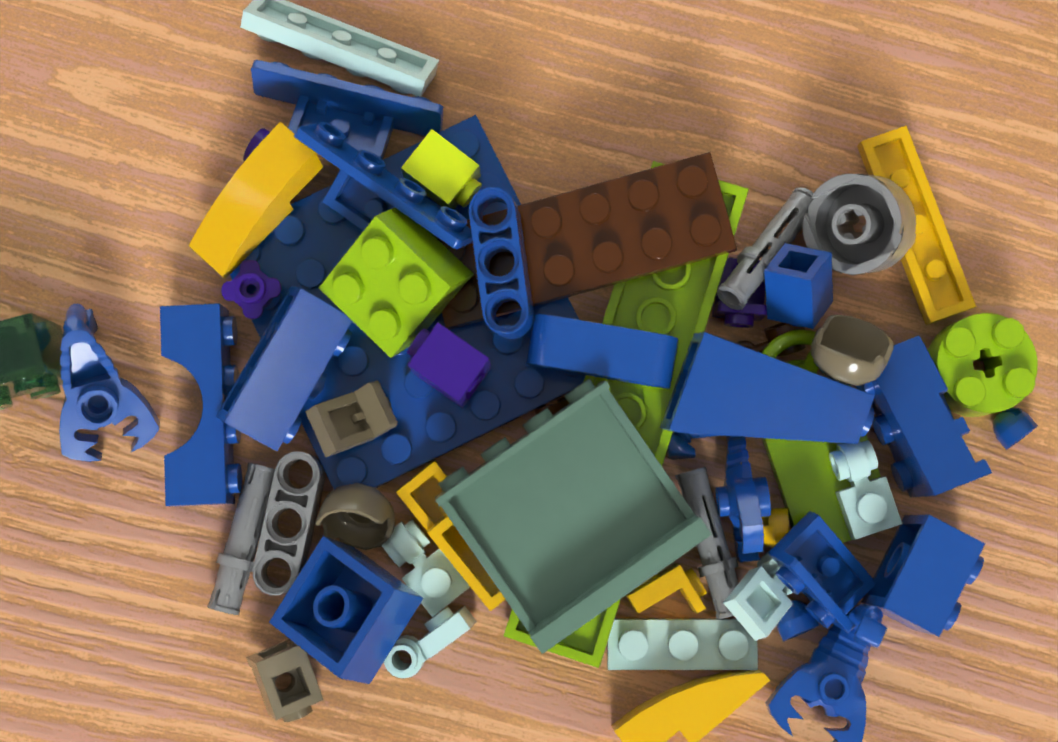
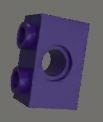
[407,323,491,409]

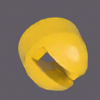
[762,508,789,548]

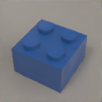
[861,515,985,637]
[269,536,423,684]

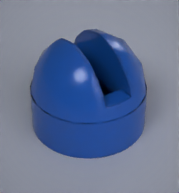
[993,407,1038,450]
[776,600,820,642]

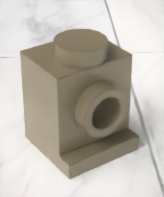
[246,639,323,722]

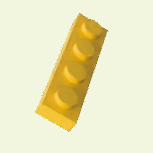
[857,126,977,325]

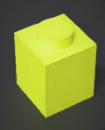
[401,129,482,209]

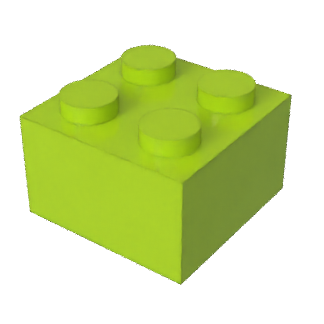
[319,208,473,358]

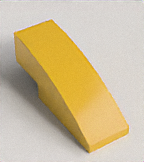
[188,122,323,279]
[396,460,505,612]
[611,669,770,742]

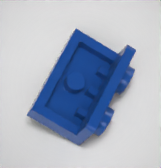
[768,511,877,633]

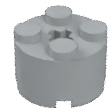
[802,173,916,275]

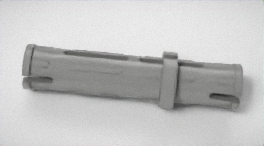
[717,187,814,310]
[207,462,275,615]
[675,467,739,619]

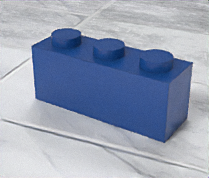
[216,286,352,451]

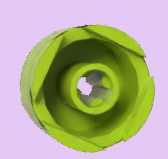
[927,313,1038,417]

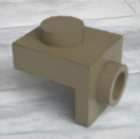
[305,380,397,457]

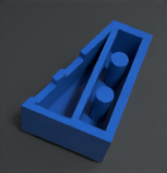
[856,335,992,497]

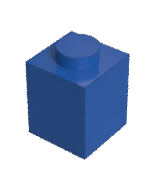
[764,243,833,329]

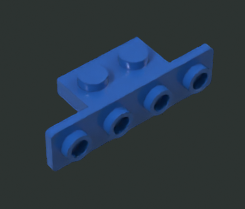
[251,60,444,160]
[294,122,473,249]

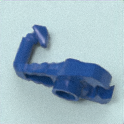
[59,304,160,462]
[667,432,771,563]
[765,604,887,742]

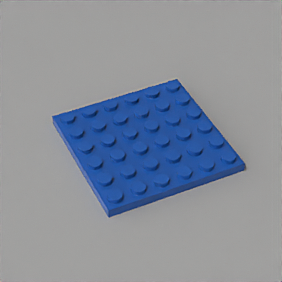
[230,115,586,489]

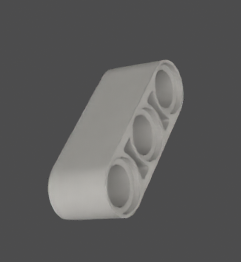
[253,451,325,596]

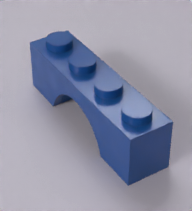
[160,303,242,507]

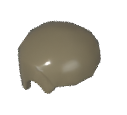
[811,315,894,386]
[315,483,395,550]

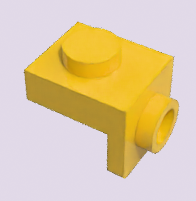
[626,564,707,614]

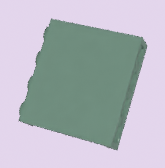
[435,379,712,654]

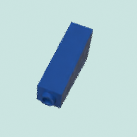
[660,332,874,444]

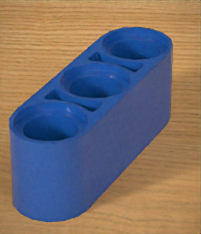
[469,187,534,339]
[526,314,679,389]

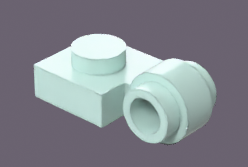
[829,440,902,540]
[382,519,470,617]
[723,551,793,640]
[384,606,477,679]

